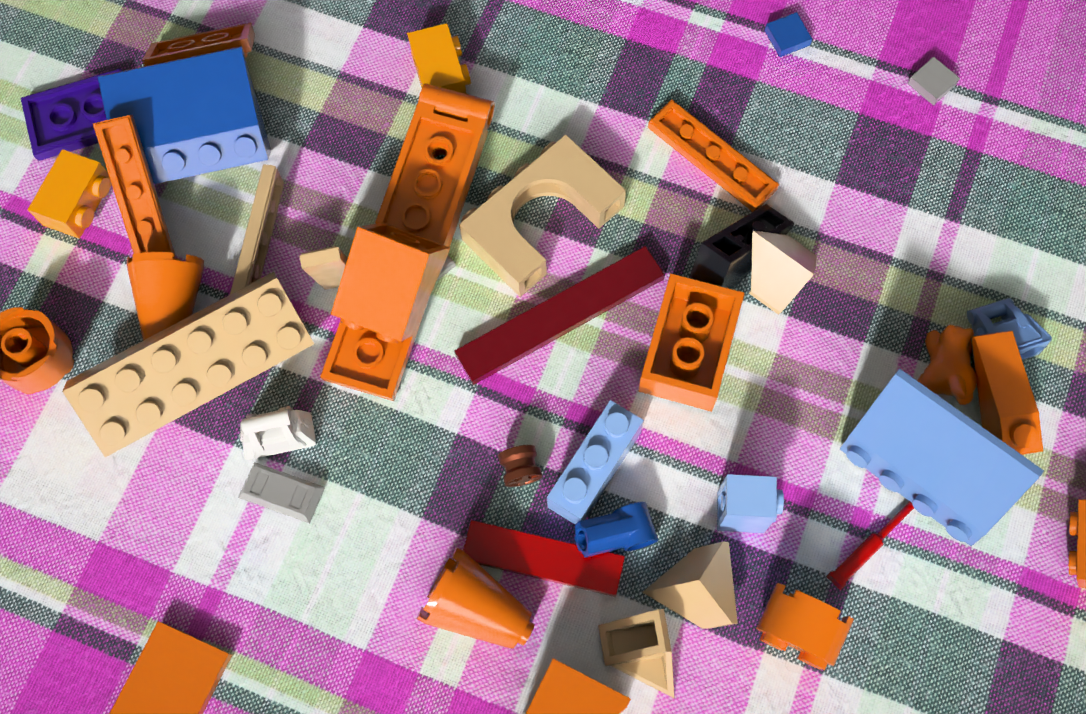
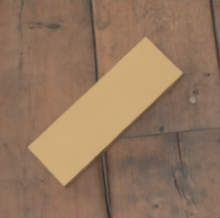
[299,246,348,290]

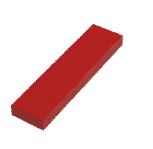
[463,520,625,597]

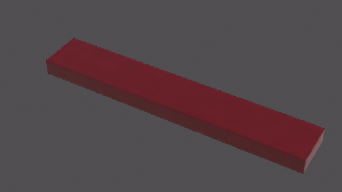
[454,246,665,385]

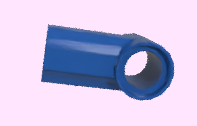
[574,502,658,557]

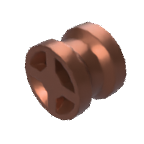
[498,445,542,487]

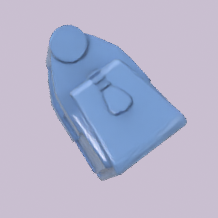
[967,298,1052,369]

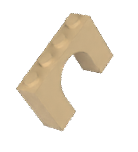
[459,135,626,297]

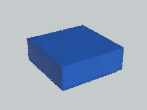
[764,12,812,57]

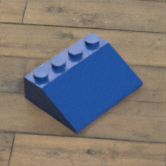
[98,46,271,184]

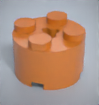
[0,307,74,394]
[756,583,854,671]

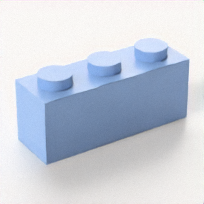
[547,400,644,524]

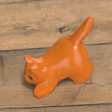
[917,325,977,405]

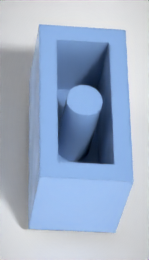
[717,474,784,533]

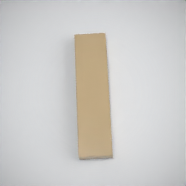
[230,164,284,294]

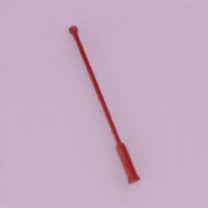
[827,501,914,590]

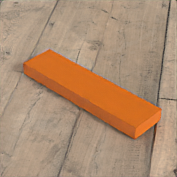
[648,99,779,212]
[93,114,176,257]

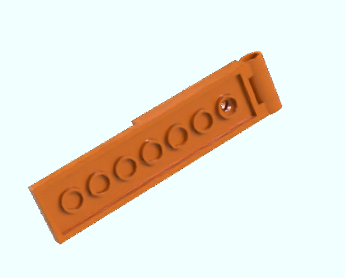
[320,83,495,401]

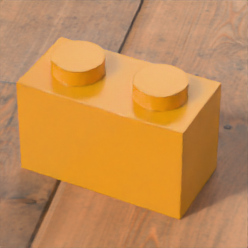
[407,23,471,94]
[27,149,111,239]

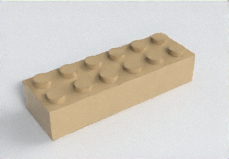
[62,272,314,457]

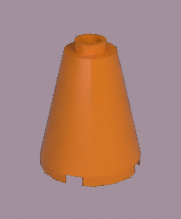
[127,252,204,340]
[416,547,535,649]

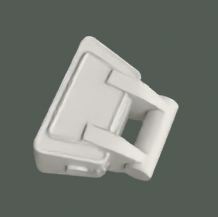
[240,406,316,460]

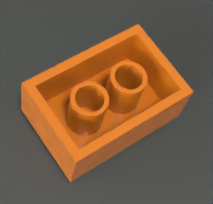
[638,273,744,412]

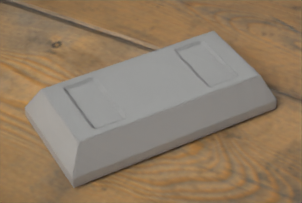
[238,462,325,524]

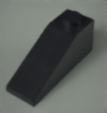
[690,204,794,289]

